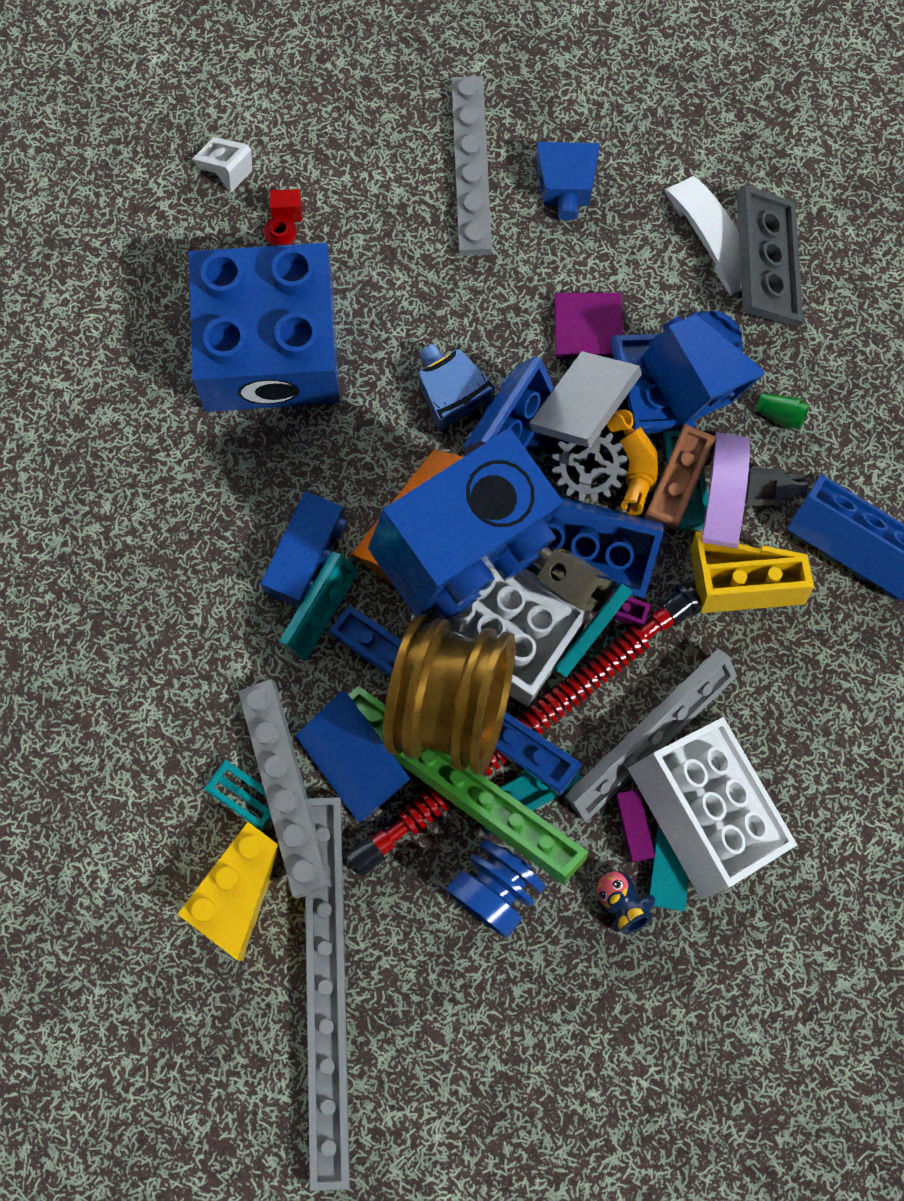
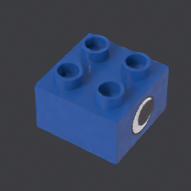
[188,243,340,412]

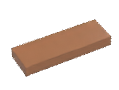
[645,424,716,531]

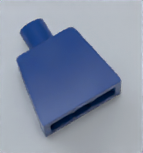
[535,142,600,221]

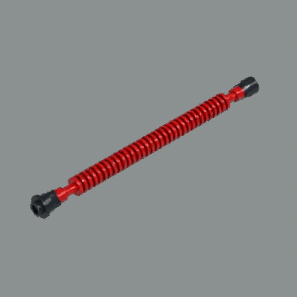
[345,584,701,877]

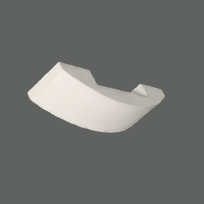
[665,176,742,296]

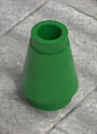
[755,392,810,431]

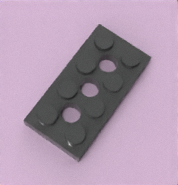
[737,185,803,327]

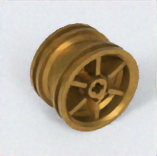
[383,613,516,775]

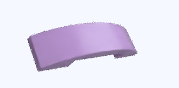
[702,432,750,549]

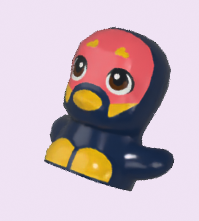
[595,871,655,934]

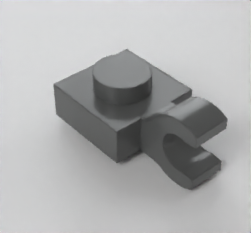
[745,469,808,506]

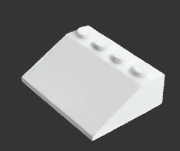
[411,568,590,707]
[627,717,797,900]

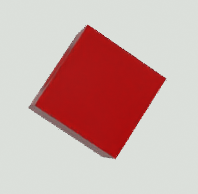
[270,189,302,222]

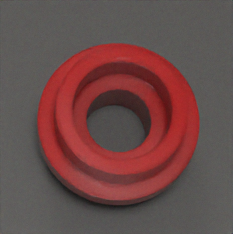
[264,216,297,246]

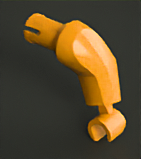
[607,409,658,515]

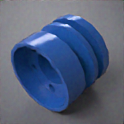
[445,838,546,939]

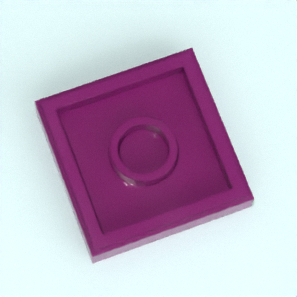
[554,293,623,359]

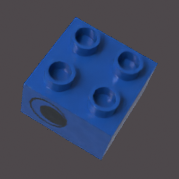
[368,428,564,620]

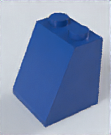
[641,314,765,426]

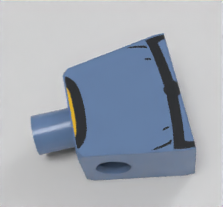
[418,344,495,431]

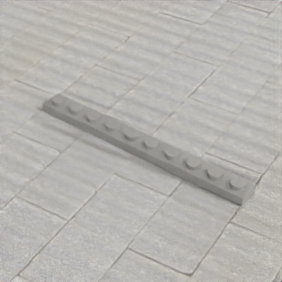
[305,797,350,1191]

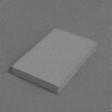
[529,351,642,448]

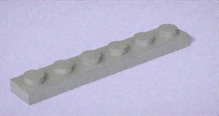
[451,76,492,256]
[565,649,737,822]
[238,679,332,899]

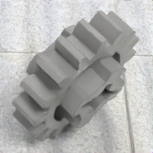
[552,433,627,503]

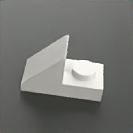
[192,137,252,192]

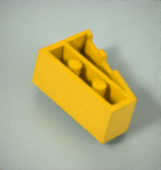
[690,532,814,613]
[177,822,281,961]

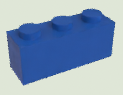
[260,491,348,607]

